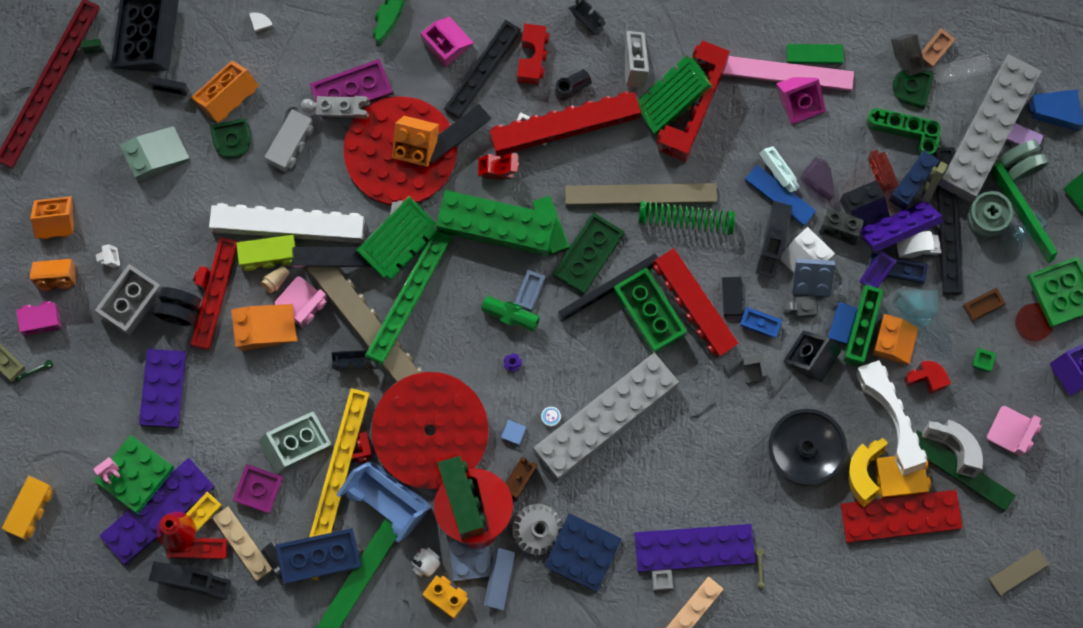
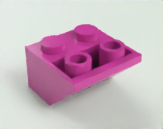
[421,17,474,67]

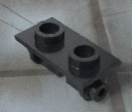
[568,0,606,34]
[332,350,372,371]

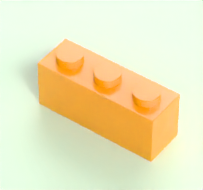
[1,476,53,541]

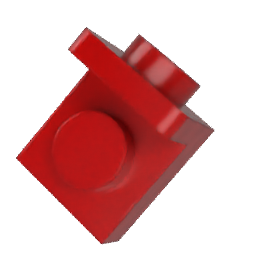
[352,432,373,463]

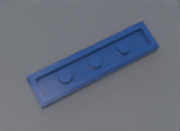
[745,165,816,226]

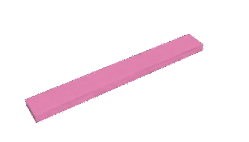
[703,56,854,91]

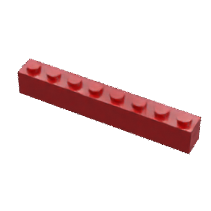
[489,92,641,156]

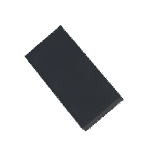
[148,76,189,96]
[722,277,743,316]

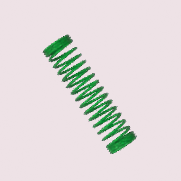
[638,201,736,235]

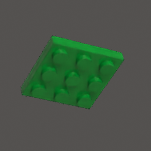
[1026,256,1083,328]
[94,435,175,514]

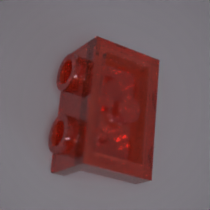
[867,150,898,192]

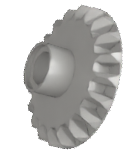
[512,504,562,555]

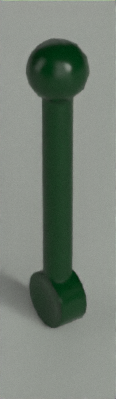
[15,360,53,381]

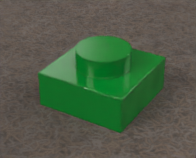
[971,348,996,373]

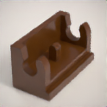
[505,457,538,501]

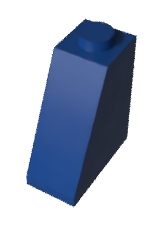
[1027,89,1083,131]

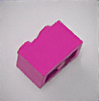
[16,301,62,336]

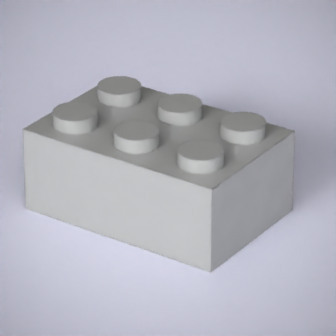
[95,264,161,337]

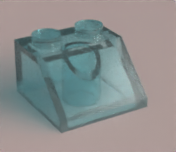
[893,289,938,324]

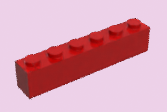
[652,248,739,357]

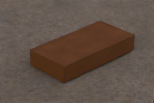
[963,287,1006,322]

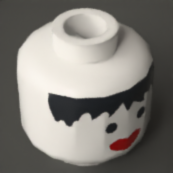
[411,547,440,577]

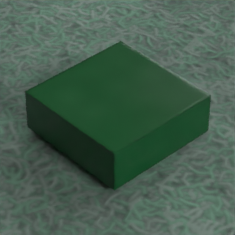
[81,39,104,54]

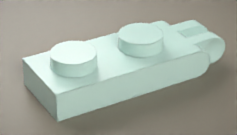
[759,146,799,192]

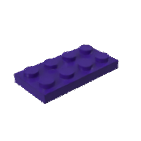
[859,201,943,252]
[139,349,186,428]

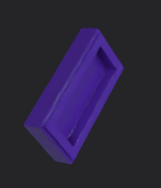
[859,250,897,288]

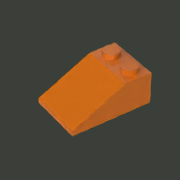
[231,304,297,351]

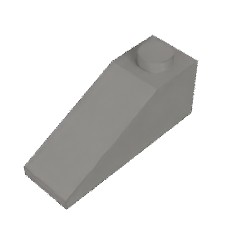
[625,31,649,88]

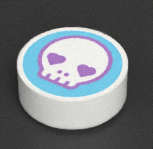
[541,407,561,427]

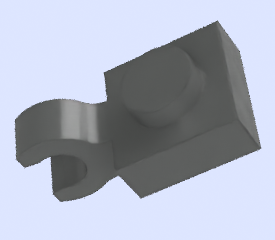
[782,296,817,318]

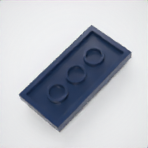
[275,528,361,584]

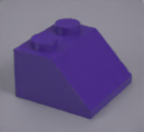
[1049,344,1083,396]

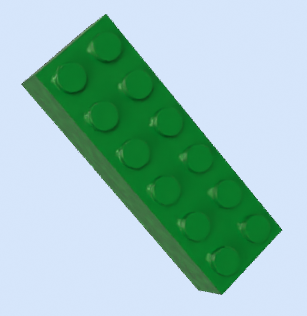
[436,190,557,257]

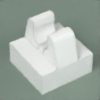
[96,244,120,268]

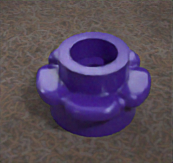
[503,353,522,372]

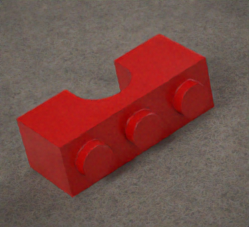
[517,23,550,85]

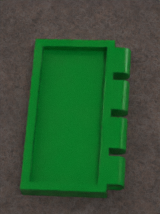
[637,55,712,135]
[356,196,438,280]

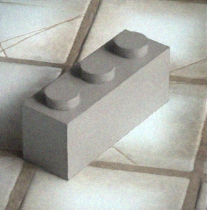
[265,109,314,172]

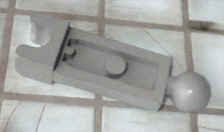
[300,96,370,119]

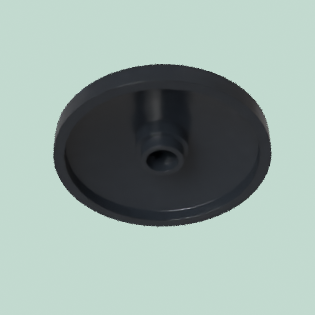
[768,409,847,486]

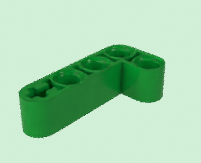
[866,108,941,156]

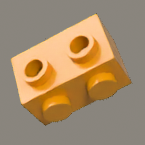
[422,575,468,620]

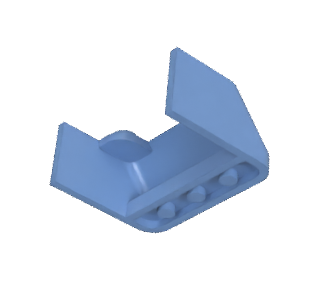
[336,461,431,543]

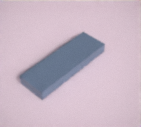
[484,548,515,610]

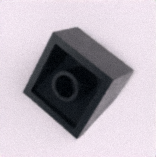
[840,180,890,229]
[783,330,841,382]

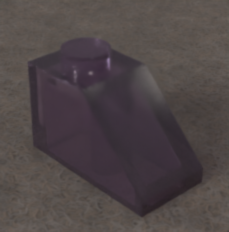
[800,157,835,201]

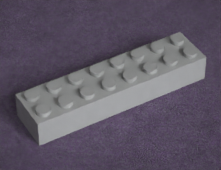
[938,54,1041,203]
[533,352,679,482]

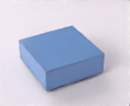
[501,420,526,445]

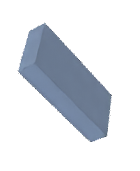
[515,270,545,312]

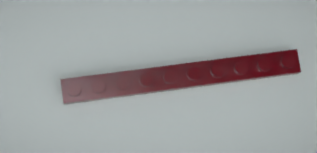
[0,0,100,169]

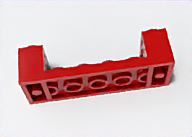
[656,40,730,162]

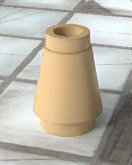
[261,266,290,293]

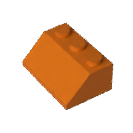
[191,61,259,123]

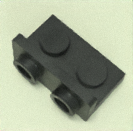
[819,208,864,246]

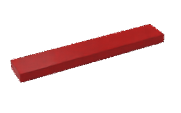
[190,237,239,351]

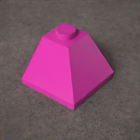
[776,77,826,124]

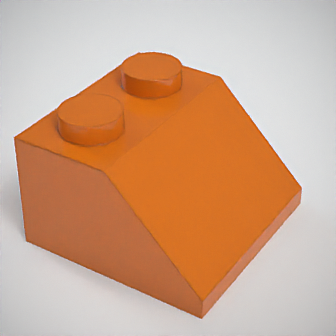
[30,196,74,239]
[872,314,918,365]

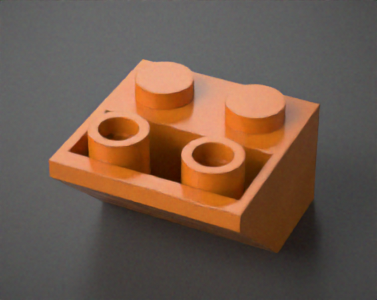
[392,116,439,167]
[30,259,76,291]

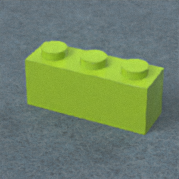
[236,235,296,271]

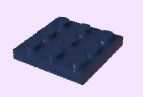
[543,513,622,592]

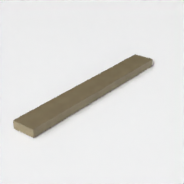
[565,183,717,206]

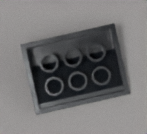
[110,0,179,72]

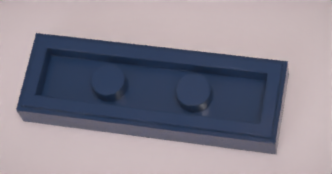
[869,253,928,284]

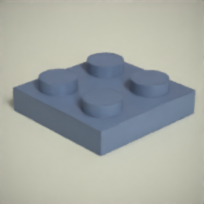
[792,258,835,297]
[449,541,491,582]

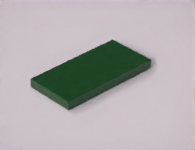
[552,212,625,295]

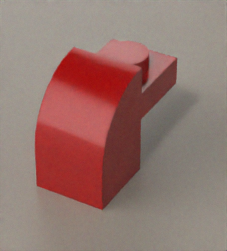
[478,153,519,180]
[904,361,951,394]

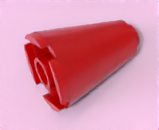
[156,511,196,551]

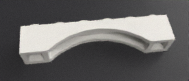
[856,361,927,476]

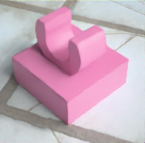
[93,458,120,484]

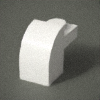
[897,231,941,258]

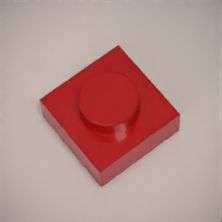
[193,266,210,290]

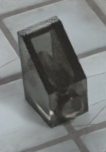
[891,34,926,76]

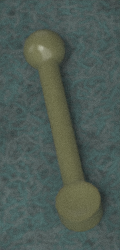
[756,548,765,589]

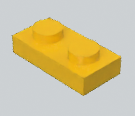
[186,492,222,533]

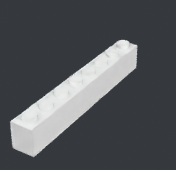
[209,203,365,243]

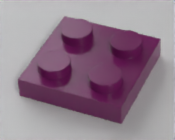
[232,464,283,514]

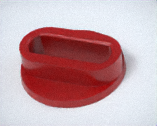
[434,469,513,549]

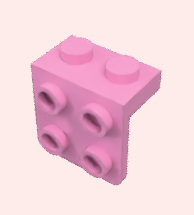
[275,276,328,328]
[987,406,1042,457]

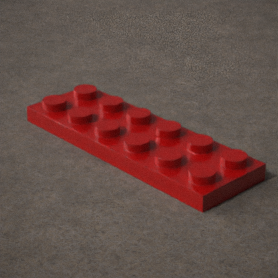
[840,490,963,543]

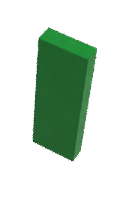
[786,44,843,64]
[532,196,570,255]

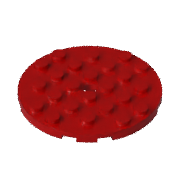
[344,96,457,206]
[371,372,489,489]

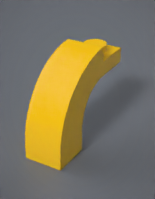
[849,438,888,507]

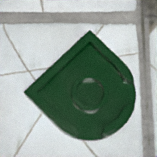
[892,67,934,109]
[210,118,251,159]

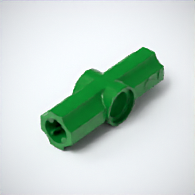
[481,295,540,332]

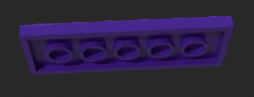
[99,458,215,565]
[634,524,755,572]

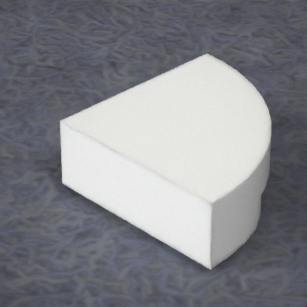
[250,13,273,33]

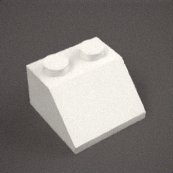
[781,227,835,273]

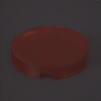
[1015,303,1053,341]

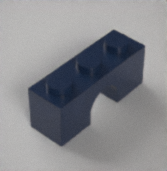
[889,150,940,210]

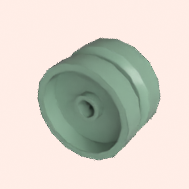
[999,139,1049,183]
[967,191,1013,238]

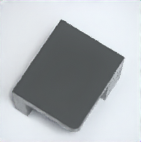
[742,354,767,384]

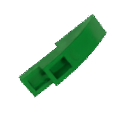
[373,0,405,46]

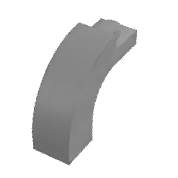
[922,420,983,478]

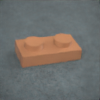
[917,28,956,68]

